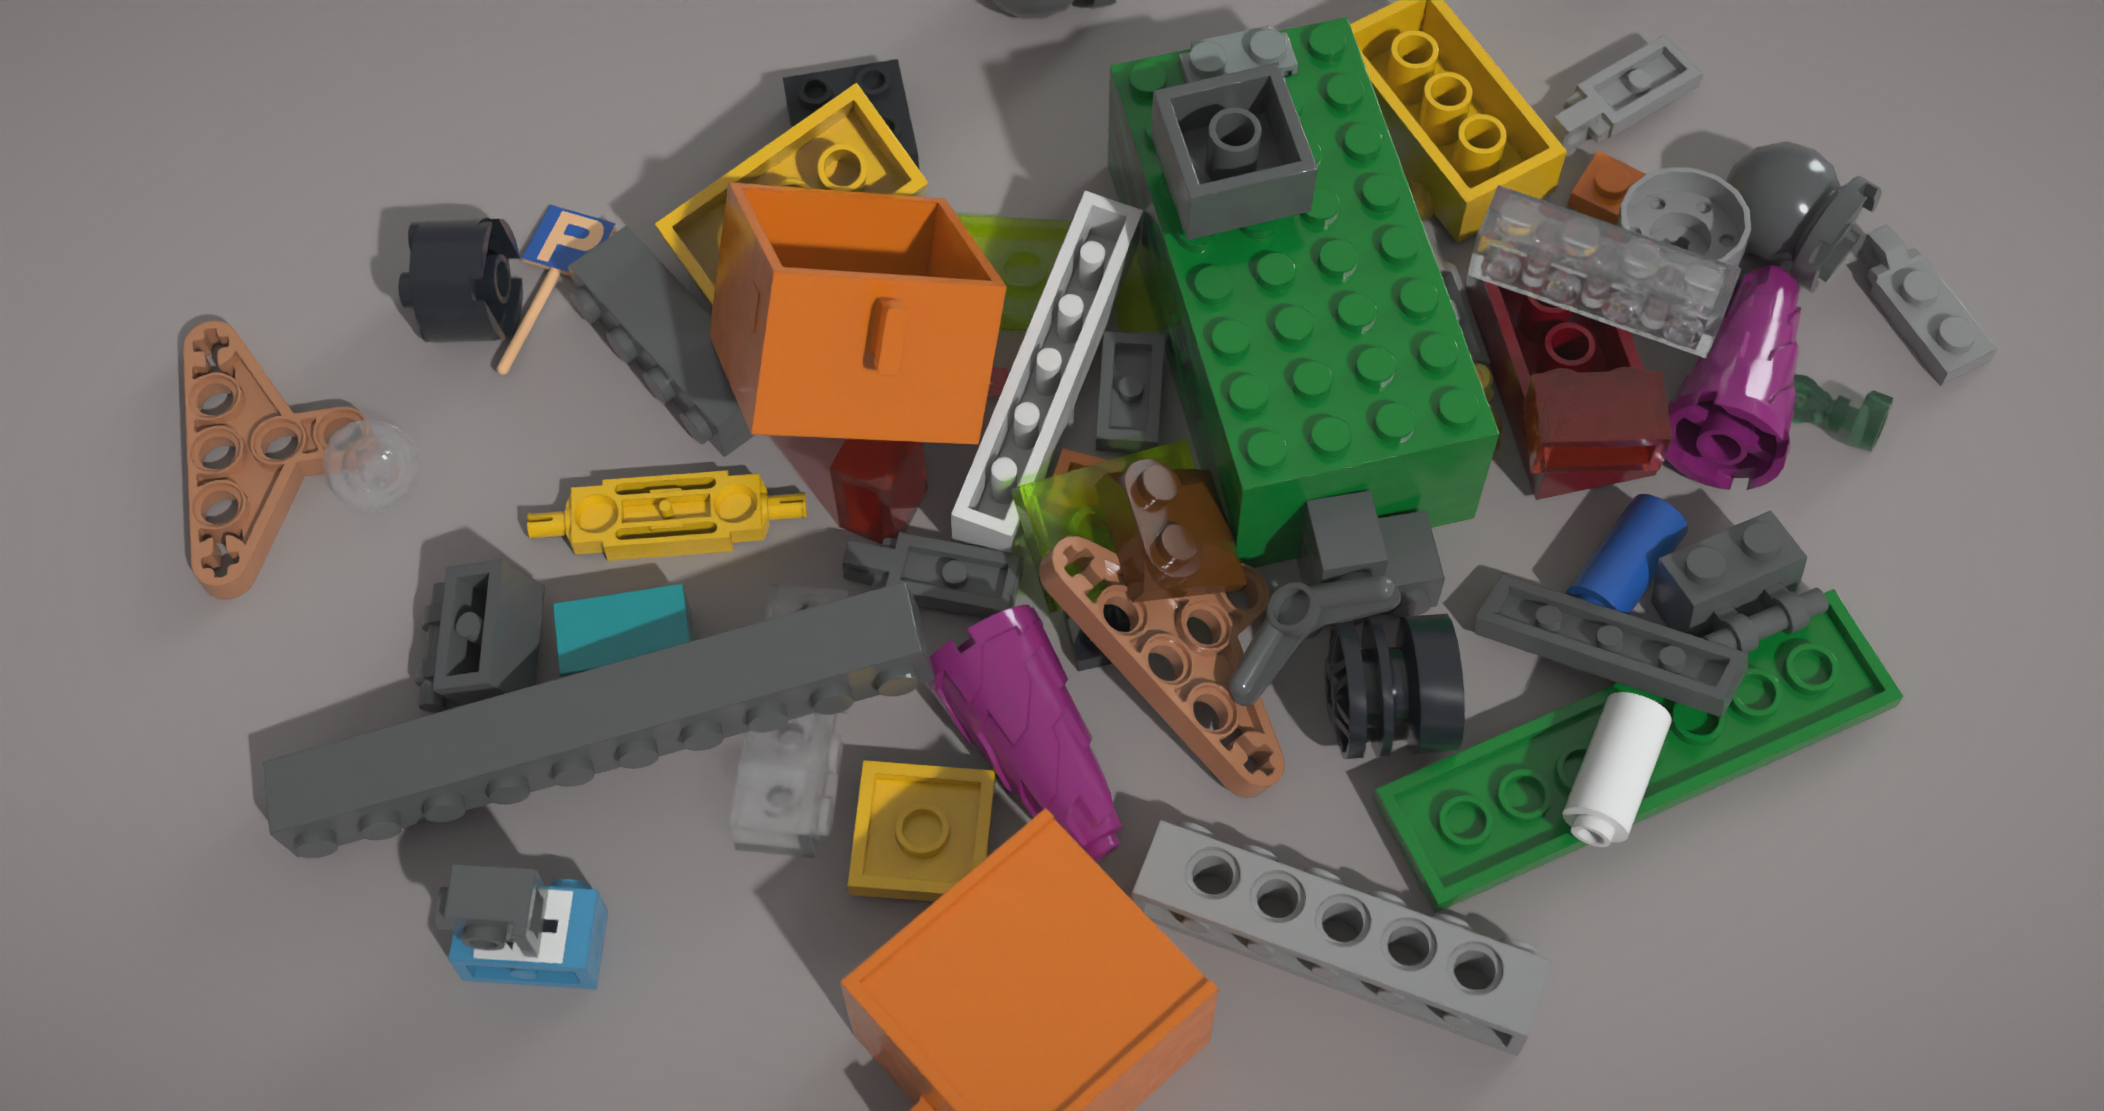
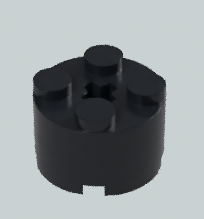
[398,218,523,343]

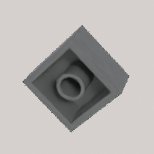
[1151,62,1318,240]

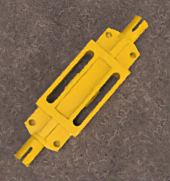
[527,470,808,561]

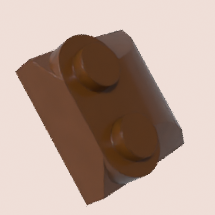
[1095,459,1248,603]

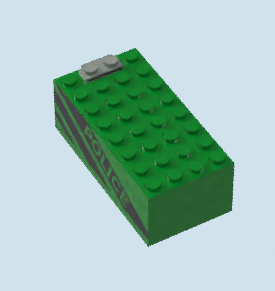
[1108,17,1499,568]

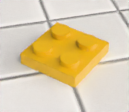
[847,760,996,902]

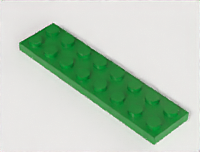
[1373,589,1904,913]

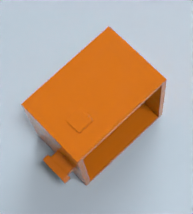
[709,182,1007,445]
[840,808,1219,1111]

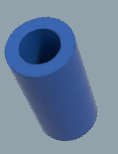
[1565,494,1688,615]

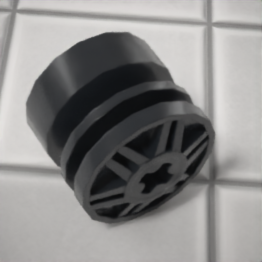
[1324,613,1465,759]

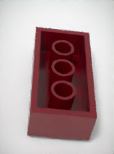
[1465,229,1671,500]

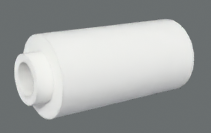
[1562,692,1672,847]

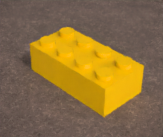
[1350,0,1567,243]
[655,83,929,308]

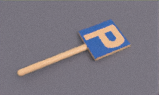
[497,205,616,375]

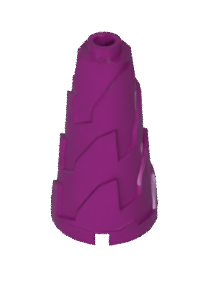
[1663,266,1802,490]
[924,604,1124,862]

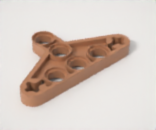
[183,321,376,599]
[1039,536,1285,798]

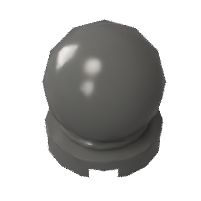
[1726,141,1882,293]

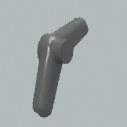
[1228,575,1401,706]

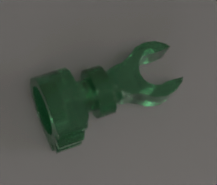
[1792,374,1894,453]

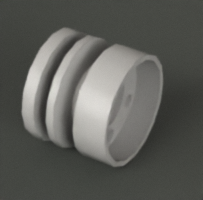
[1606,167,1751,332]

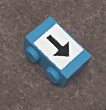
[448,879,608,990]

